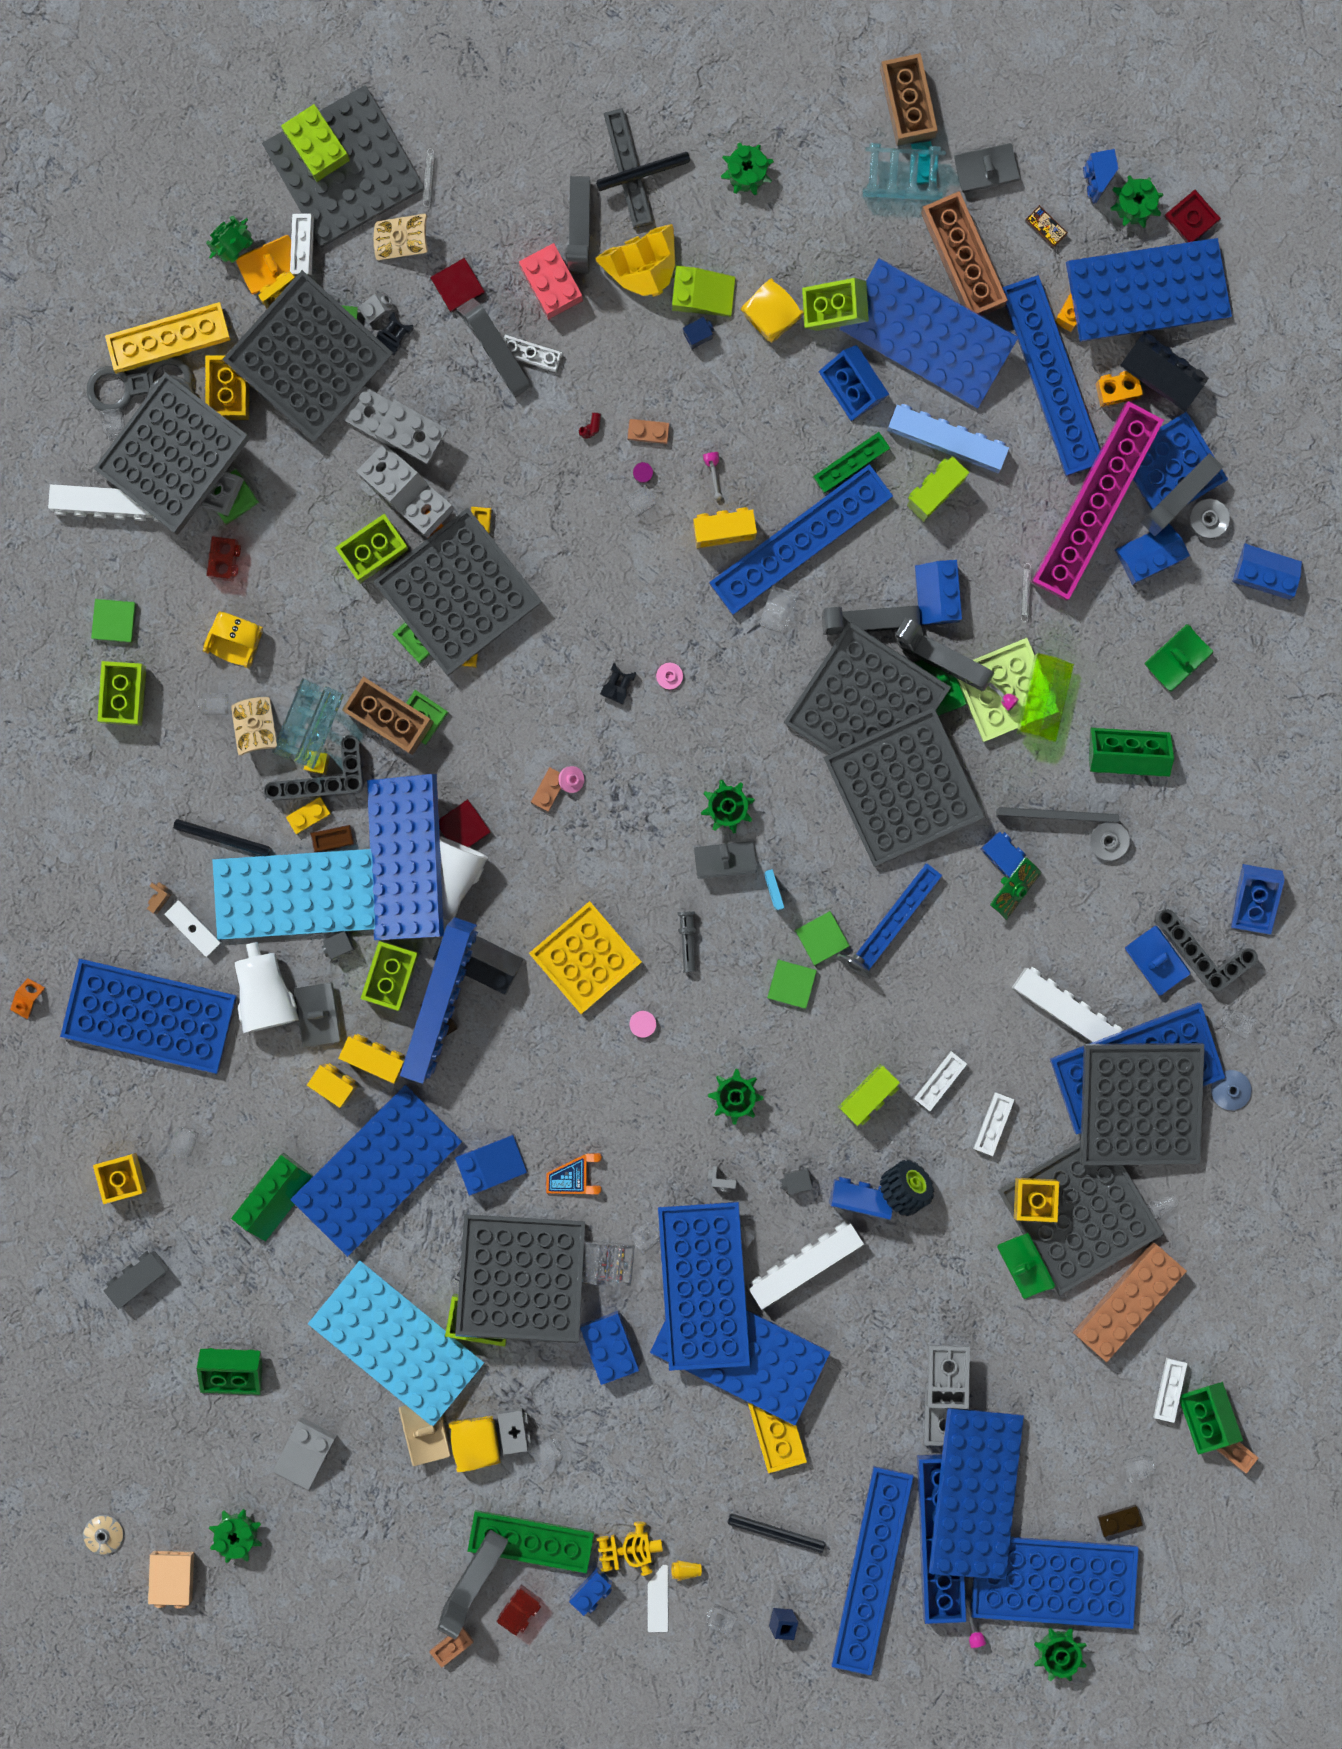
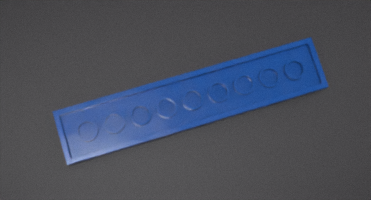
[1002,275,1100,477]
[709,464,893,615]
[831,1466,913,1675]

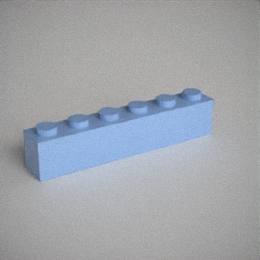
[887,404,1009,473]

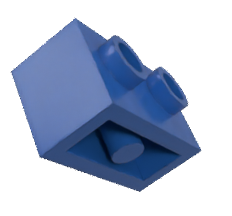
[980,832,1026,878]
[569,1567,612,1616]

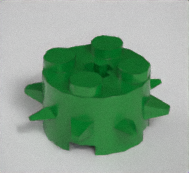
[721,143,774,196]
[1110,175,1163,228]
[206,216,254,263]
[701,780,755,834]
[708,1069,763,1125]
[209,1509,262,1563]
[1034,1628,1087,1681]

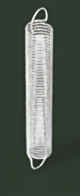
[423,148,434,207]
[1021,563,1031,622]

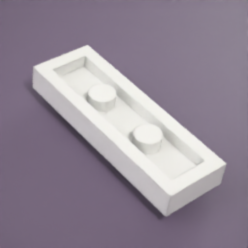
[290,214,314,276]
[914,1051,967,1111]
[973,1092,1014,1156]
[1153,1358,1187,1423]

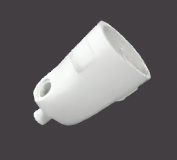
[440,837,488,920]
[235,942,299,1034]

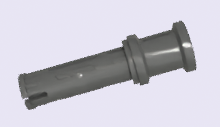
[677,911,696,972]

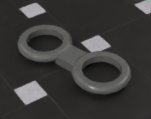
[86,357,193,413]

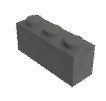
[103,1251,169,1310]

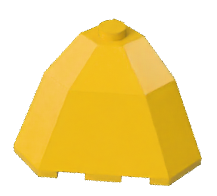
[595,224,675,297]

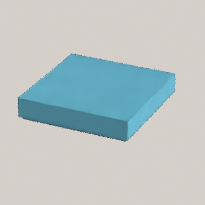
[764,869,784,911]

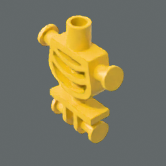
[596,1521,663,1576]

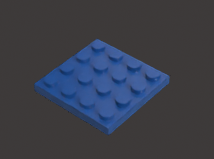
[1133,412,1228,510]

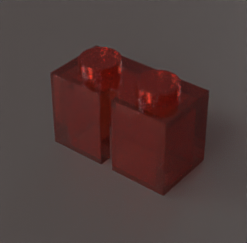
[496,1584,541,1636]

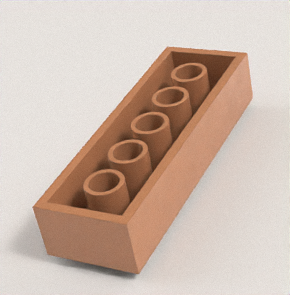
[921,191,1008,316]
[1073,1242,1187,1362]

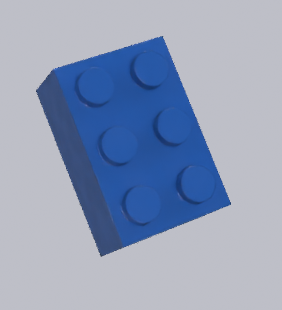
[580,1311,639,1385]

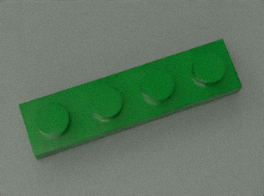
[813,432,890,494]

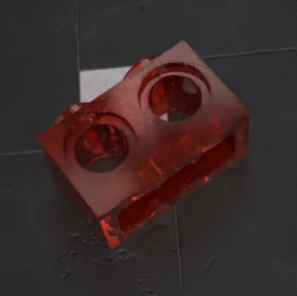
[206,536,241,582]

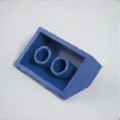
[818,345,889,421]
[1115,524,1190,585]
[1232,544,1302,600]
[915,560,962,626]
[829,1177,893,1220]

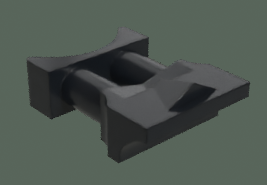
[376,312,414,356]
[600,663,636,705]

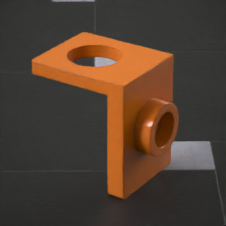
[10,978,45,1019]

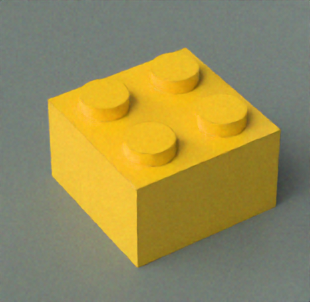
[307,1063,358,1108]
[93,1153,147,1204]
[1014,1178,1059,1222]

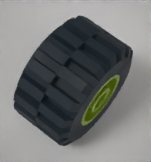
[880,1160,935,1216]

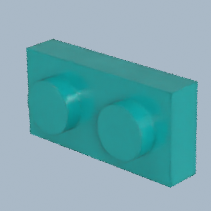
[911,141,937,185]

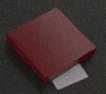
[1164,189,1221,243]
[430,258,485,313]
[439,799,491,847]

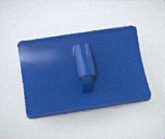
[1125,925,1191,996]

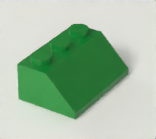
[196,1348,262,1395]
[1179,1382,1243,1455]

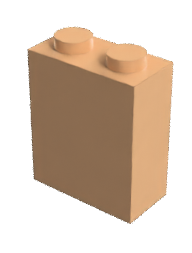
[148,1551,194,1608]

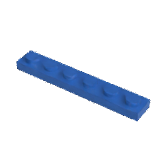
[856,863,942,970]

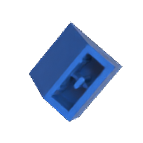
[1083,149,1118,203]

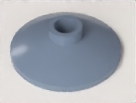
[1211,1070,1252,1110]

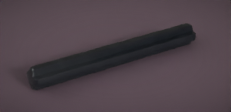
[596,152,690,191]
[173,819,270,856]
[728,1514,825,1553]

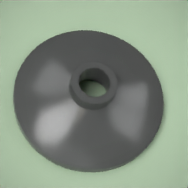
[837,954,872,979]

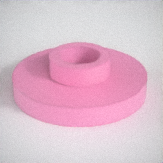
[656,663,683,690]
[559,766,584,793]
[629,1011,656,1038]

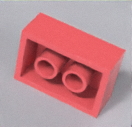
[519,243,583,320]

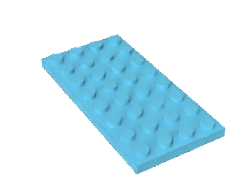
[212,849,375,940]
[308,1261,484,1426]

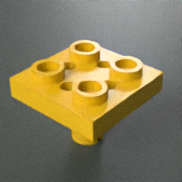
[258,271,295,309]

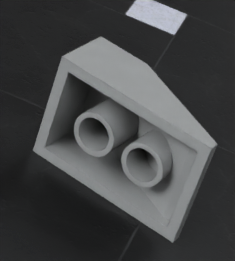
[273,1417,337,1490]

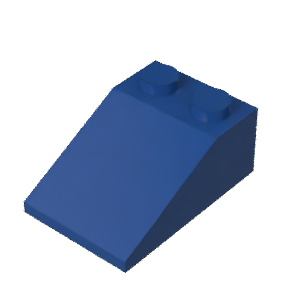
[1231,864,1285,934]
[455,1135,527,1196]

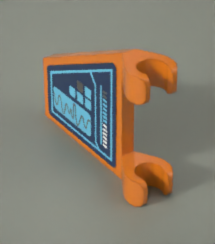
[546,1153,601,1194]

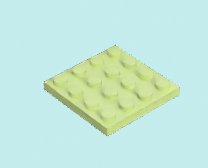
[958,638,1058,742]

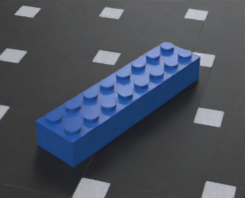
[400,917,478,1084]
[917,1454,966,1624]

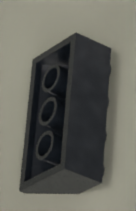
[1120,332,1209,412]
[433,936,524,995]

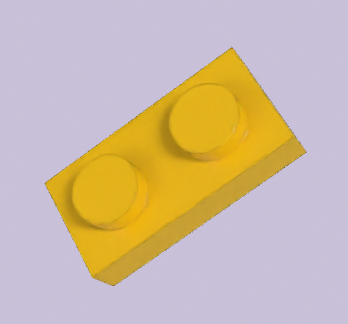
[286,797,331,834]

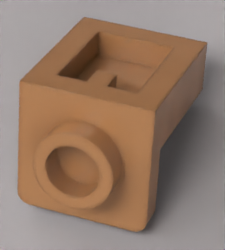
[147,882,171,914]

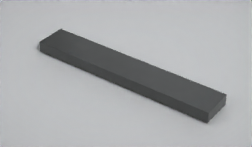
[604,108,653,229]
[996,807,1119,823]

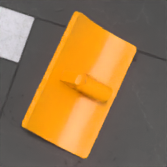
[236,235,291,294]

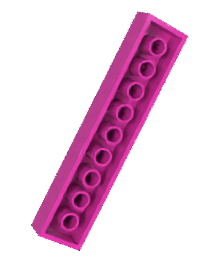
[1031,401,1164,601]

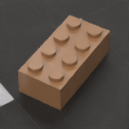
[880,53,938,146]
[342,676,434,755]

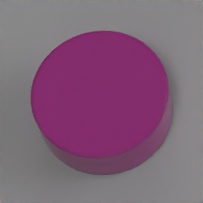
[633,462,653,483]

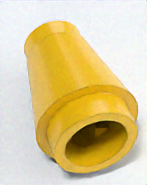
[671,1560,702,1581]

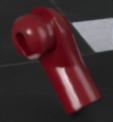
[579,413,601,439]

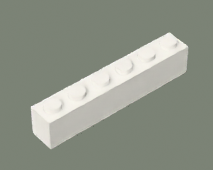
[48,484,160,522]
[1012,967,1124,1043]
[748,1222,864,1310]

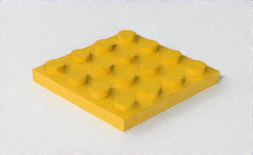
[529,901,642,1014]

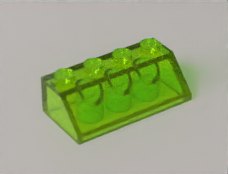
[1016,653,1074,743]

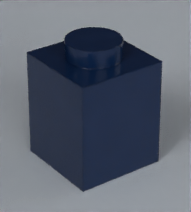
[682,317,714,350]
[769,1608,798,1640]

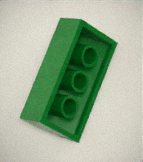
[1089,728,1174,777]
[231,1153,313,1242]

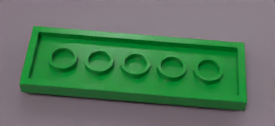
[467,1510,594,1573]

